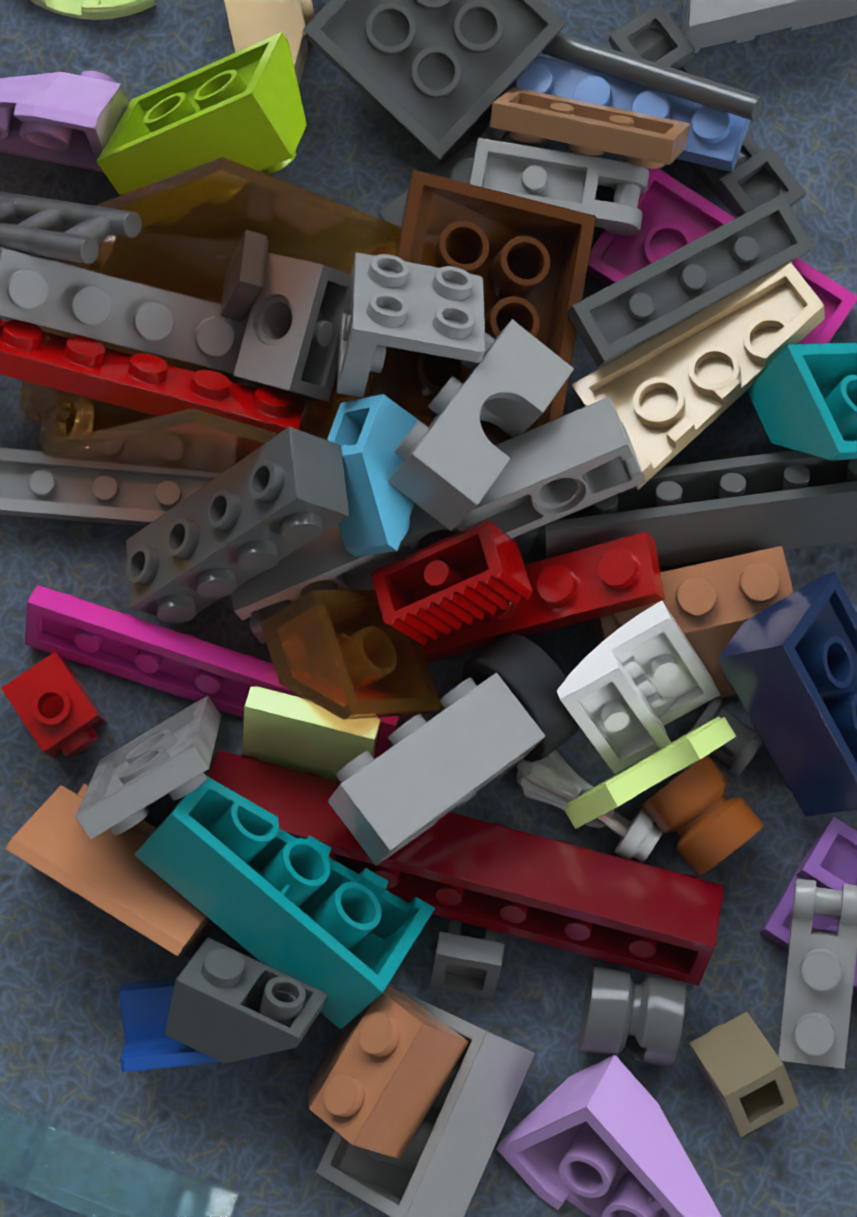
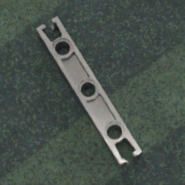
[231,396,646,644]

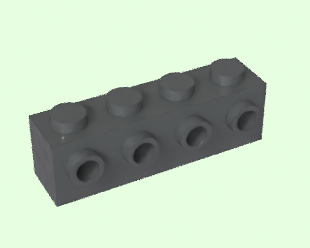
[126,426,349,623]

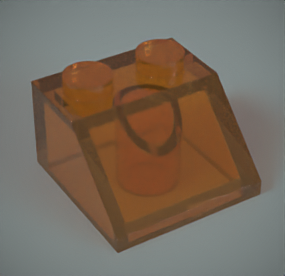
[260,590,442,720]

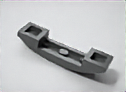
[608,2,806,217]

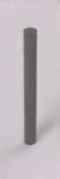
[541,33,764,121]

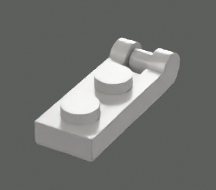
[470,138,650,236]
[778,878,857,1069]

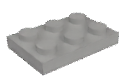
[75,695,222,840]

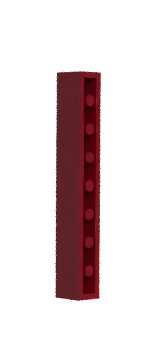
[208,750,724,986]

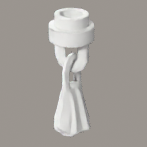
[517,749,663,863]

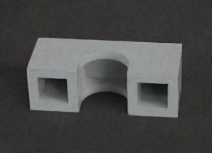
[388,319,574,531]

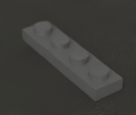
[566,194,814,368]

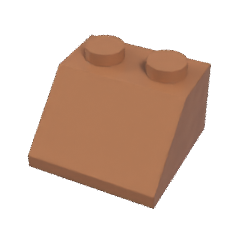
[308,983,469,1160]

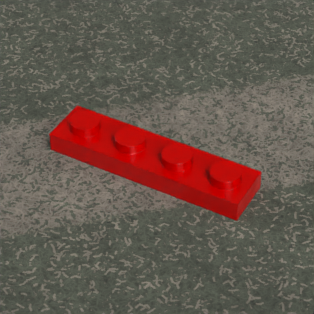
[413,531,665,663]

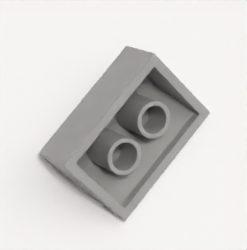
[316,990,535,1217]

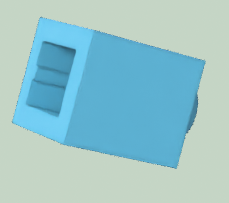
[327,394,428,556]

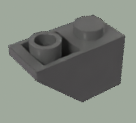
[165,937,328,1064]

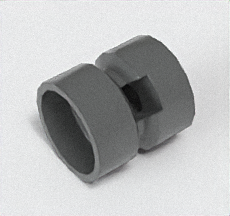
[578,966,686,1068]

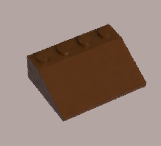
[370,170,596,445]

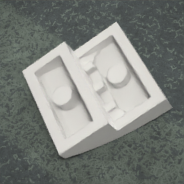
[557,601,720,774]

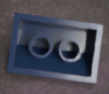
[717,572,857,817]

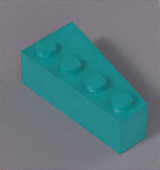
[134,776,435,1029]

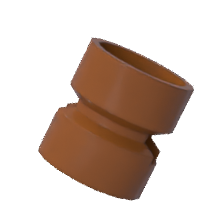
[641,755,764,877]

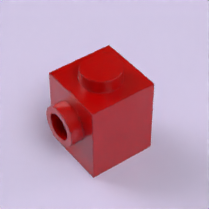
[1,651,107,759]

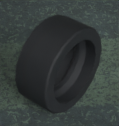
[462,633,580,762]

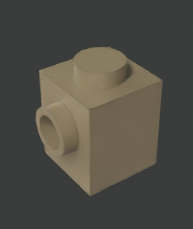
[689,1012,799,1137]

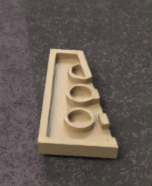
[571,261,825,490]

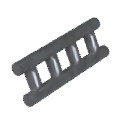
[0,191,142,264]

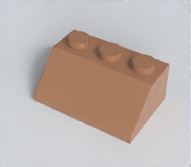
[592,546,794,699]
[5,783,213,957]

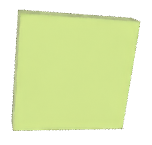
[242,686,380,783]

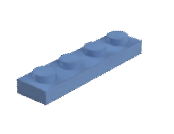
[500,56,751,172]

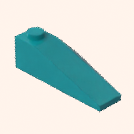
[747,343,857,461]

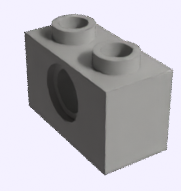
[233,252,350,402]

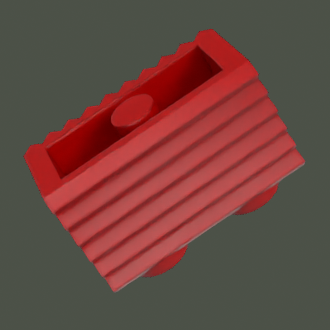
[371,519,533,646]

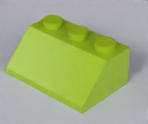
[96,32,307,220]

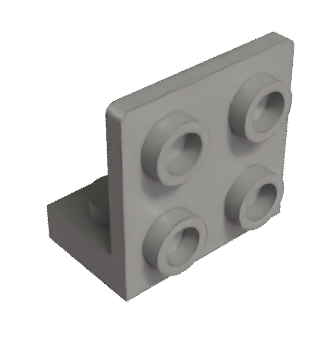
[337,252,486,398]

